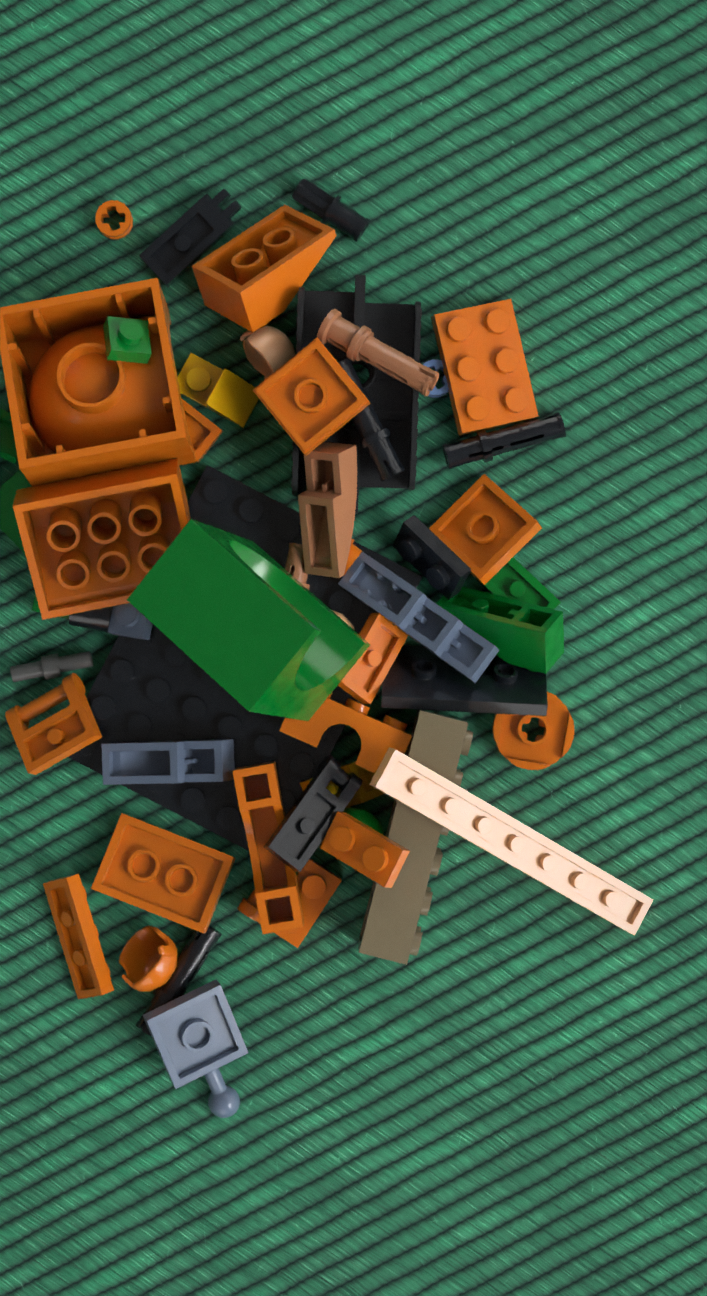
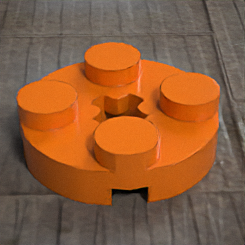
[492,691,574,770]

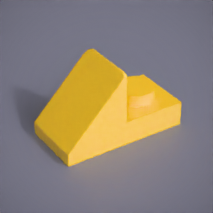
[177,353,259,428]

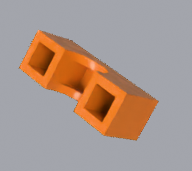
[279,691,412,773]

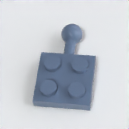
[143,979,248,1118]

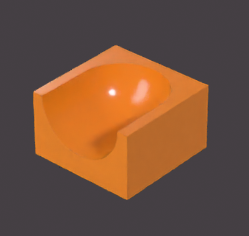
[0,278,196,487]

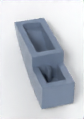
[101,739,235,785]

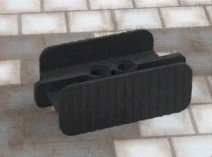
[291,274,422,514]

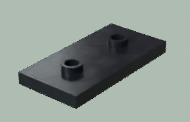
[381,645,548,716]

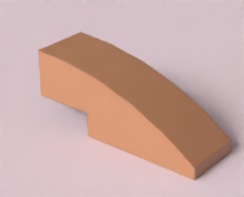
[298,442,357,578]

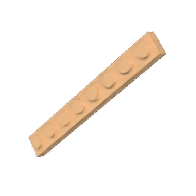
[369,747,653,936]

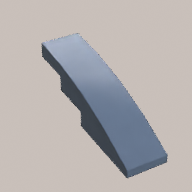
[338,551,499,683]

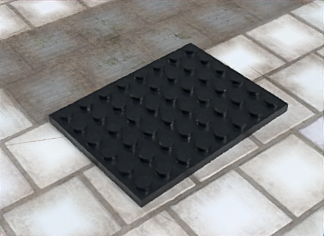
[69,465,422,851]

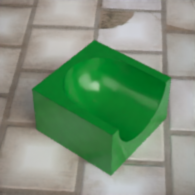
[127,519,370,721]

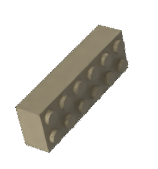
[358,710,473,965]

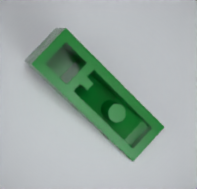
[436,587,564,674]

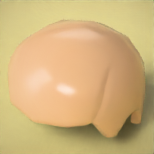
[240,325,296,380]

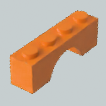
[232,761,304,935]

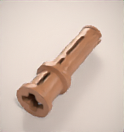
[317,309,439,396]

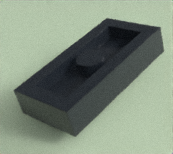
[393,515,471,600]

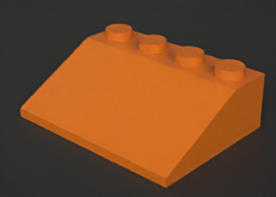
[12,458,191,620]

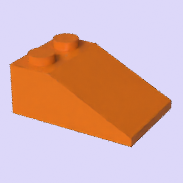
[192,204,336,333]

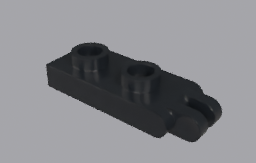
[139,189,242,288]

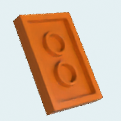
[431,299,539,435]
[91,813,235,934]

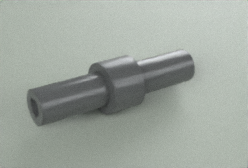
[10,651,93,682]

